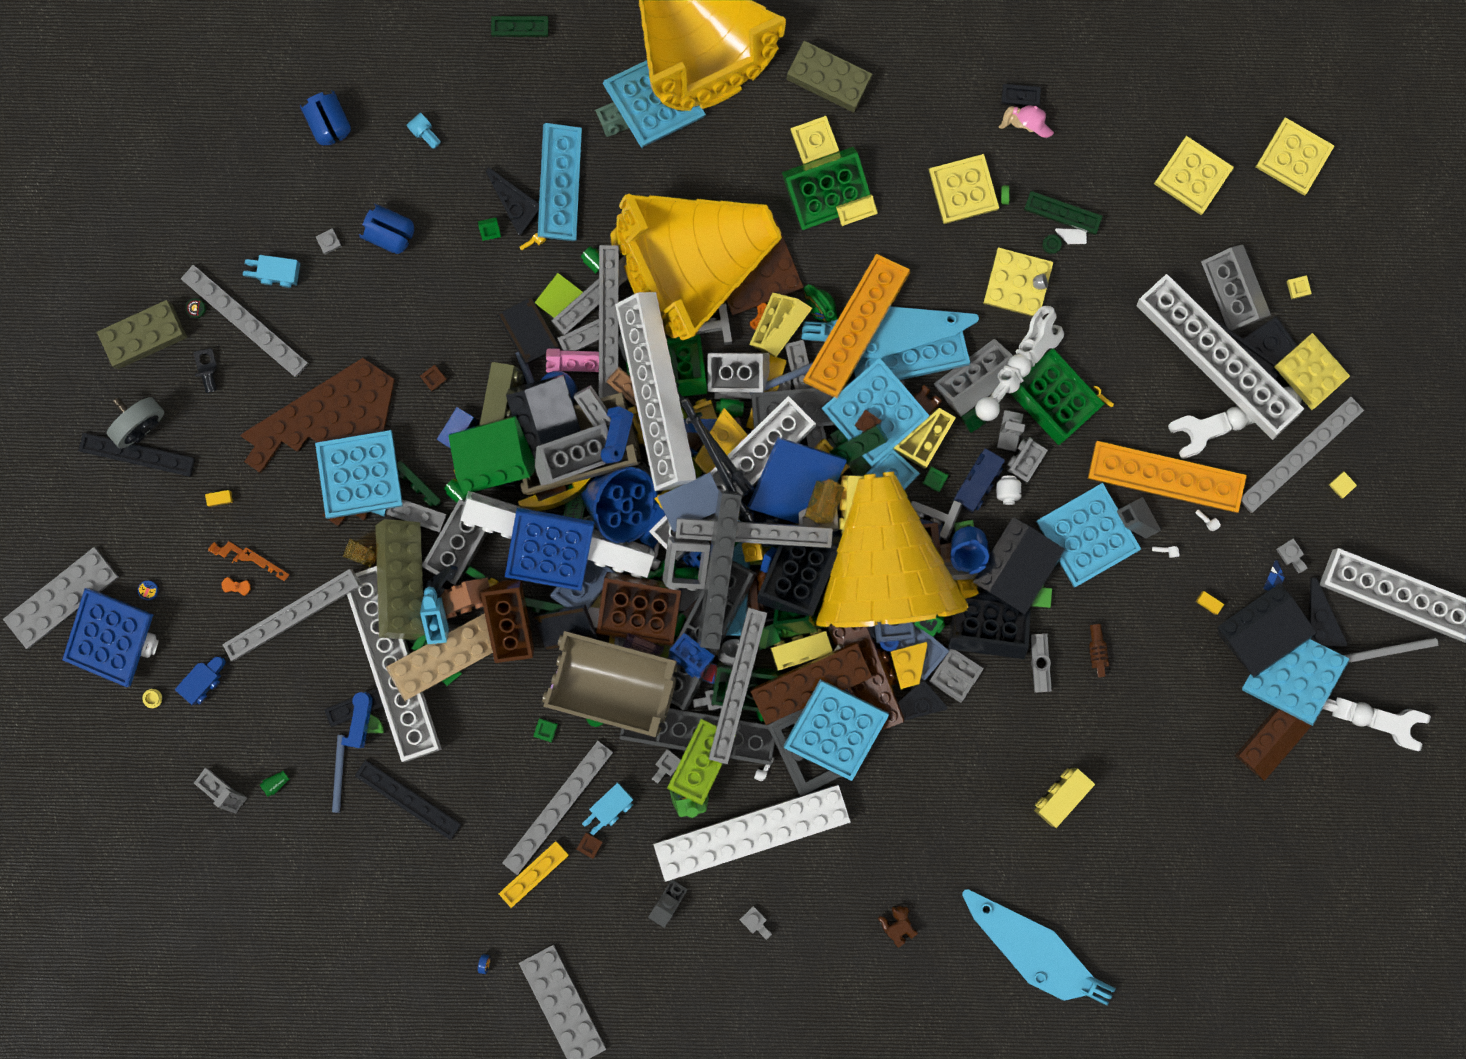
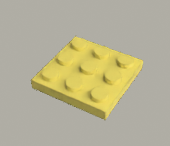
[1256,117,1334,196]
[1154,136,1234,215]
[929,154,999,224]
[983,248,1053,316]
[1274,333,1350,410]

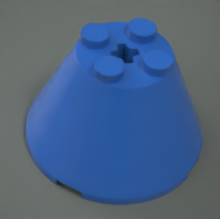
[581,467,658,544]

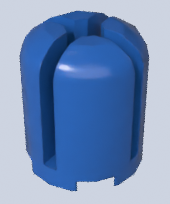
[300,90,351,145]
[359,203,414,254]

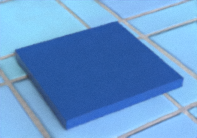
[748,437,847,524]
[505,508,595,591]
[62,588,154,687]

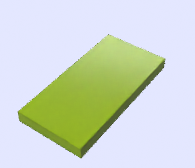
[667,719,736,805]

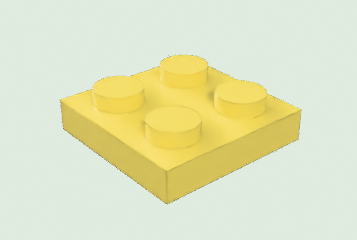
[790,116,839,164]

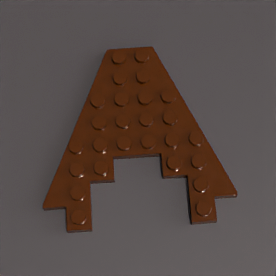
[240,358,395,527]

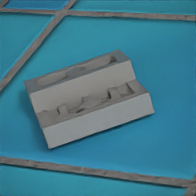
[929,649,984,703]

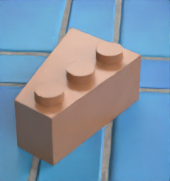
[439,578,490,619]

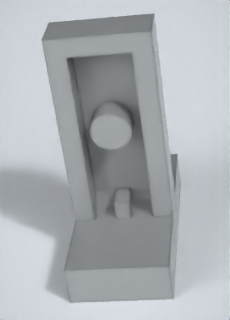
[695,304,732,345]
[997,410,1025,452]
[911,501,962,541]
[194,768,247,813]

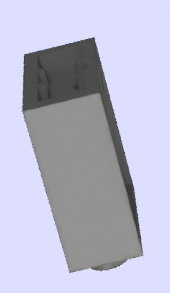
[663,536,710,591]

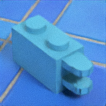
[243,255,300,288]
[420,587,449,644]
[582,782,634,835]

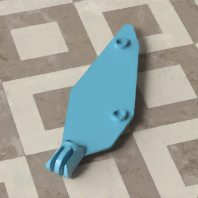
[801,307,979,359]
[962,889,1116,1006]

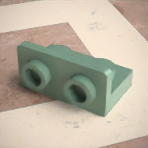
[595,102,629,137]

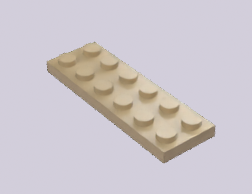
[386,613,493,701]

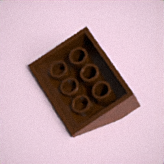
[596,572,683,646]

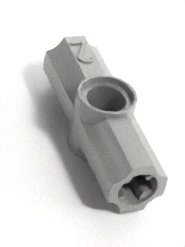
[1030,634,1052,693]

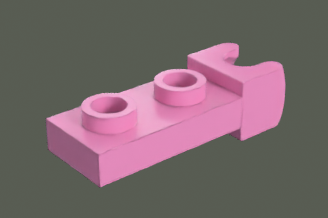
[546,349,599,373]

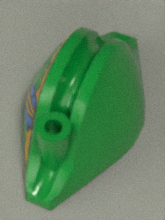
[803,284,838,323]

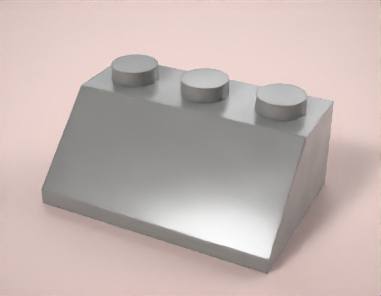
[708,352,770,392]

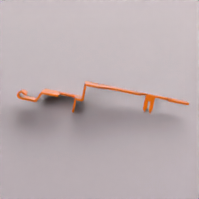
[208,541,289,581]

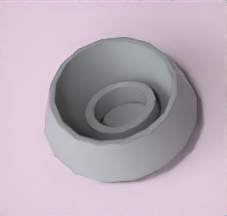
[718,639,739,667]

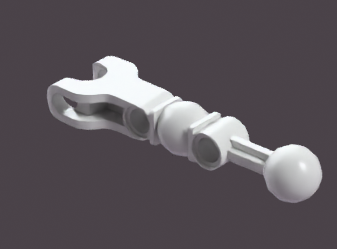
[975,306,1064,421]
[1168,386,1302,459]
[1323,697,1431,751]

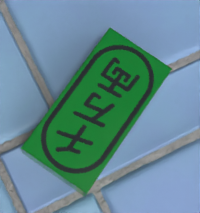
[564,485,586,520]

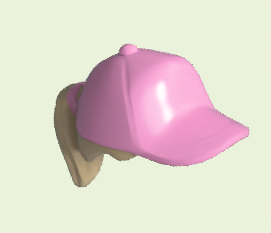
[999,105,1054,138]

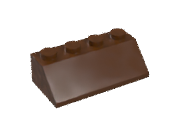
[481,579,535,663]
[1234,708,1312,781]

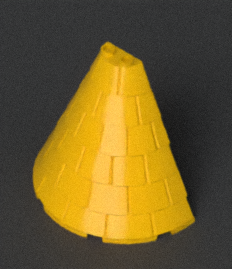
[639,0,786,111]
[616,194,782,340]
[816,471,968,627]

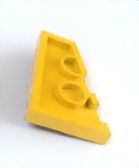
[693,408,748,474]

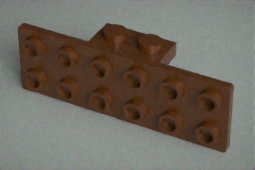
[828,625,905,731]

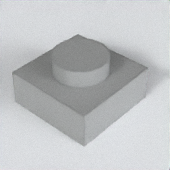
[316,228,342,255]

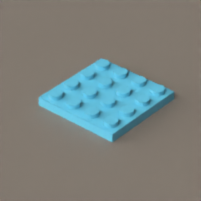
[603,60,706,148]
[821,358,929,467]
[315,430,403,519]
[1036,483,1141,588]
[1242,639,1349,726]
[783,679,889,781]

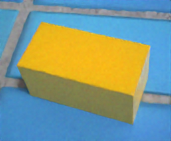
[205,490,233,507]
[1195,591,1224,615]

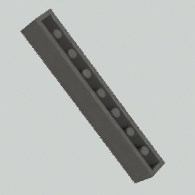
[697,490,741,649]

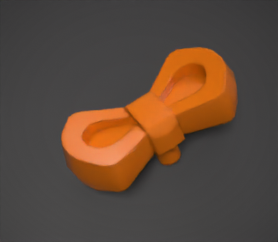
[750,303,767,330]
[222,577,251,596]

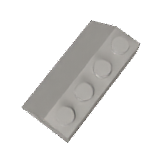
[1201,245,1271,331]
[934,339,1013,417]
[535,423,608,486]
[422,499,488,586]

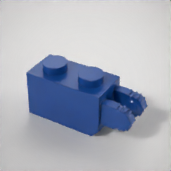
[175,656,226,705]

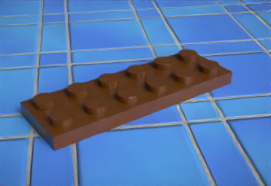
[750,642,872,725]

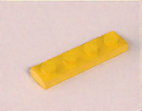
[498,841,569,908]

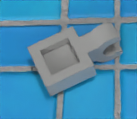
[1276,538,1307,573]
[693,690,722,711]
[652,750,681,784]
[739,906,772,940]

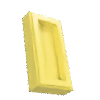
[836,194,878,226]

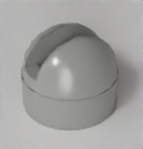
[1033,273,1048,290]

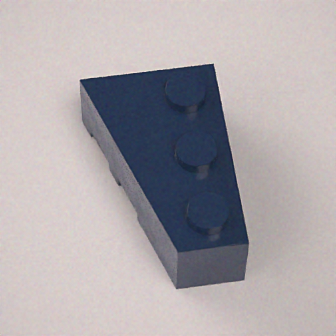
[952,448,1005,513]

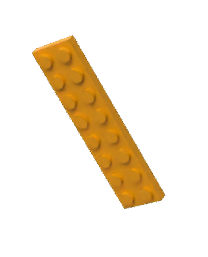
[803,254,910,399]
[1088,441,1246,513]

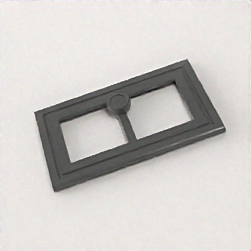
[767,708,840,797]

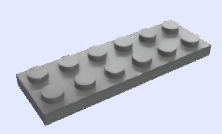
[3,547,119,649]
[519,944,606,1059]

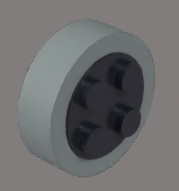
[107,397,164,448]

